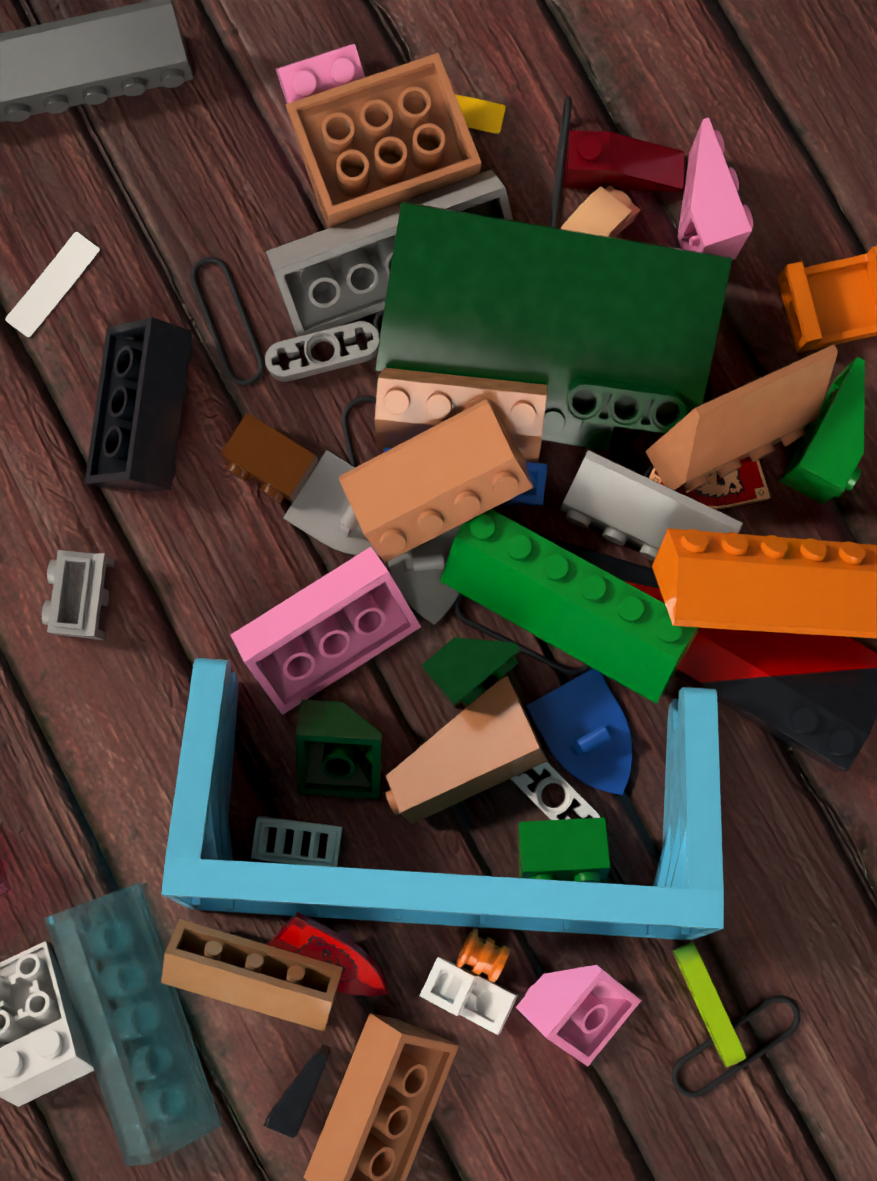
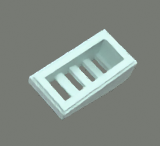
[251,816,343,867]

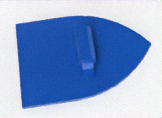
[525,669,632,795]

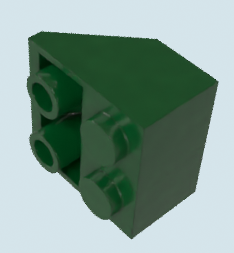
[421,637,521,708]

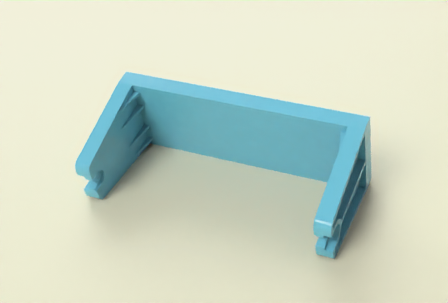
[161,658,724,940]

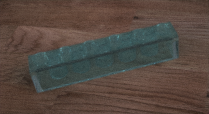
[44,882,222,1166]

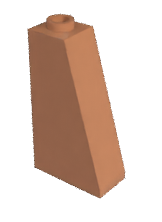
[386,676,548,824]

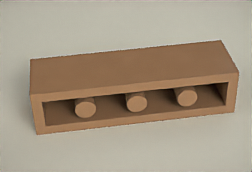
[161,919,343,1032]

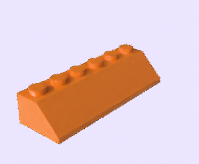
[652,528,877,639]

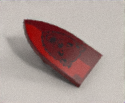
[267,912,388,996]

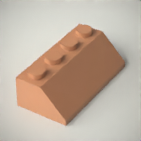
[375,368,547,463]
[339,398,533,562]
[303,1013,459,1181]

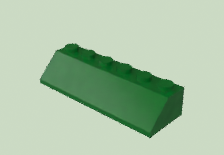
[440,509,699,705]

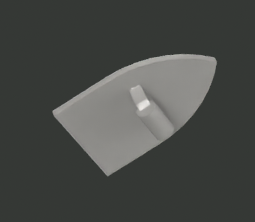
[283,450,379,556]
[388,523,463,625]

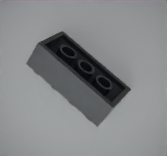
[85,317,192,492]

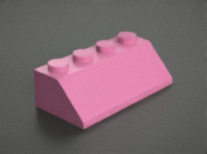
[231,547,421,715]

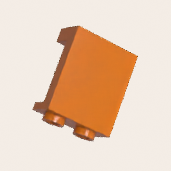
[777,246,877,353]

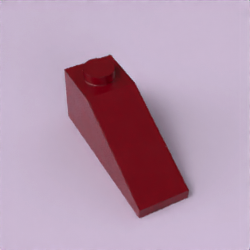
[564,130,684,192]

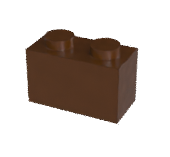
[220,413,319,503]

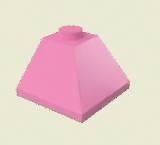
[516,965,641,1066]

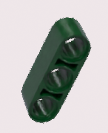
[566,377,687,433]

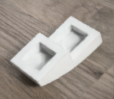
[419,957,518,1035]

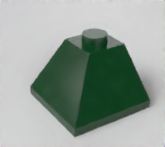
[296,700,382,799]

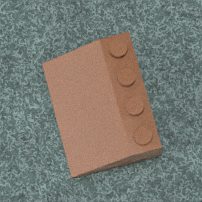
[286,53,482,228]
[646,344,838,494]

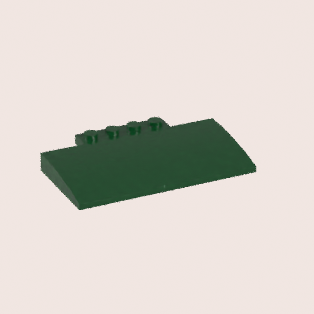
[375,202,732,451]

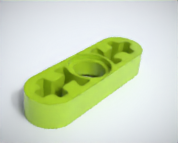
[673,942,746,1068]

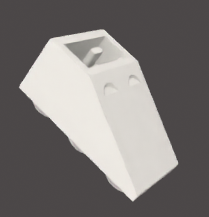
[0,941,97,1107]

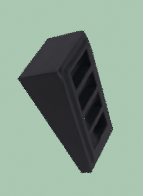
[264,1044,331,1139]

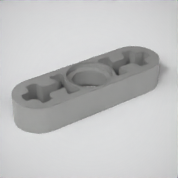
[265,321,380,382]

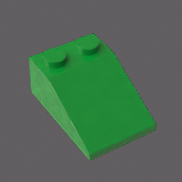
[779,357,865,504]

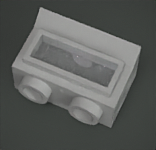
[42,550,115,640]

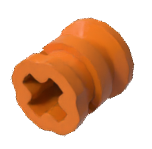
[456,927,510,983]

